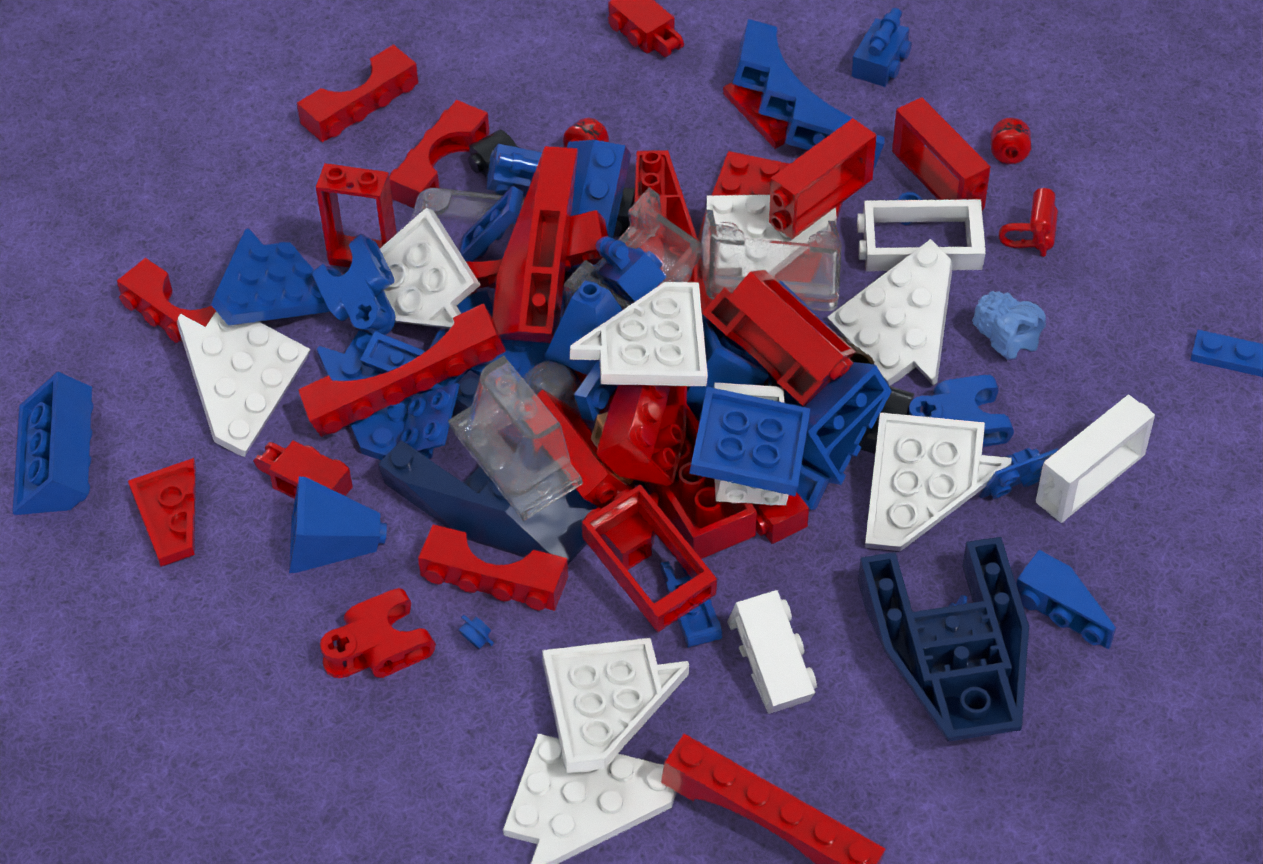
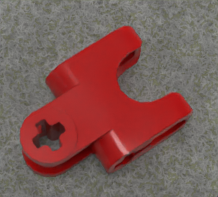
[320,588,436,678]

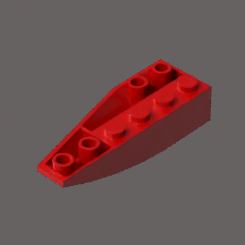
[492,146,578,343]
[632,150,698,304]
[596,385,687,486]

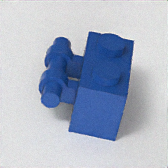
[851,8,912,87]
[486,144,542,197]
[596,237,667,303]

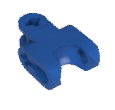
[312,234,396,335]
[908,375,1014,447]

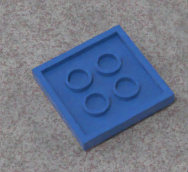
[689,387,811,496]

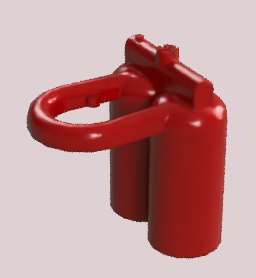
[998,188,1058,257]

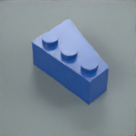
[802,362,892,485]

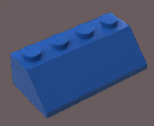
[567,140,631,278]
[13,372,93,515]

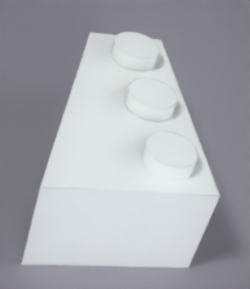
[727,590,817,714]

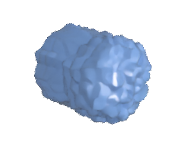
[972,291,1046,360]

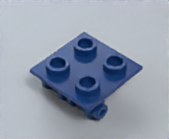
[400,383,460,459]
[979,448,1058,499]

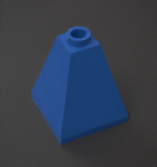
[546,280,623,375]
[687,314,769,416]
[289,476,387,573]

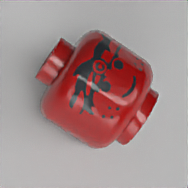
[563,117,609,148]
[991,118,1031,164]

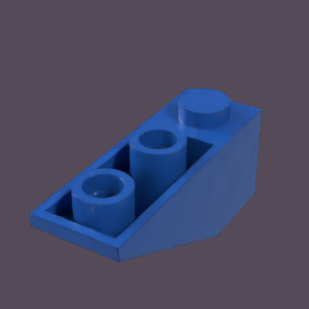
[1016,550,1116,649]

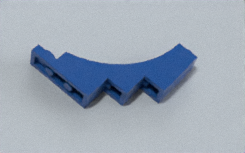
[733,19,885,169]

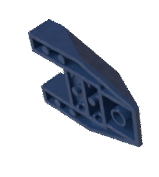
[378,370,602,564]
[858,537,1029,742]

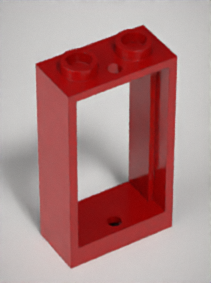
[892,97,991,211]
[769,118,877,239]
[316,163,397,268]
[728,270,856,382]
[519,389,636,508]
[582,484,717,632]

